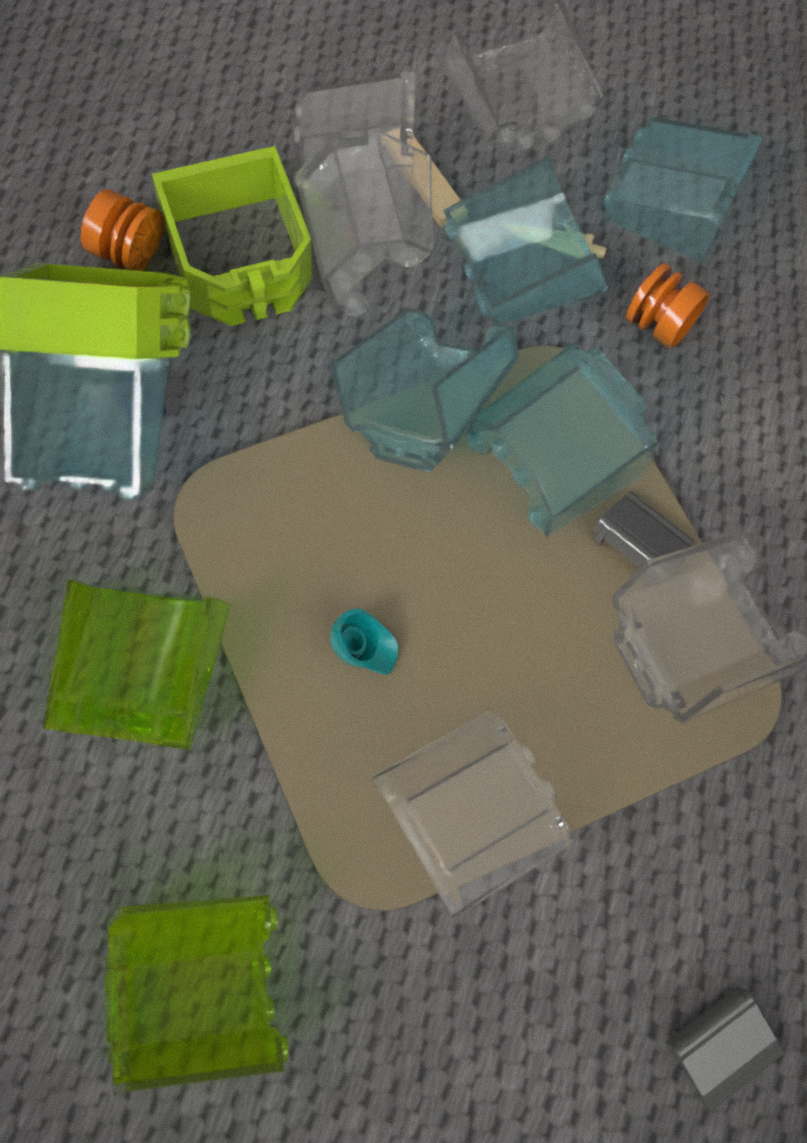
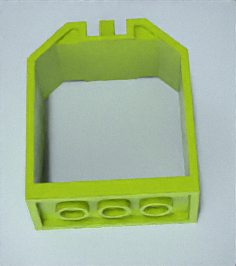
[152,146,312,326]
[0,263,191,360]

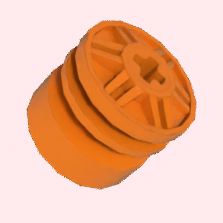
[80,189,164,271]
[626,263,711,349]

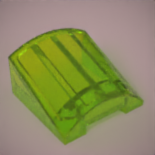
[43,579,231,750]

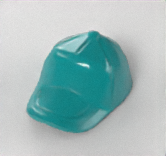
[329,608,398,675]

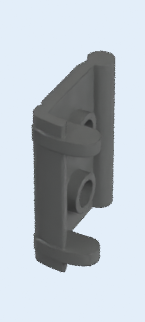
[593,491,695,585]
[665,986,784,1112]

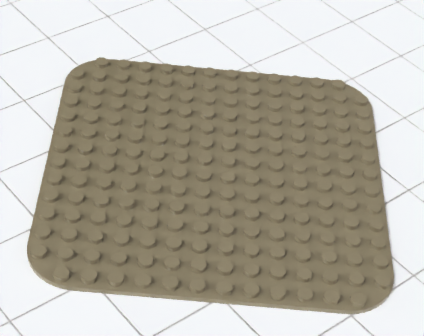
[173,346,782,911]

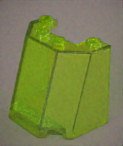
[104,895,289,1095]

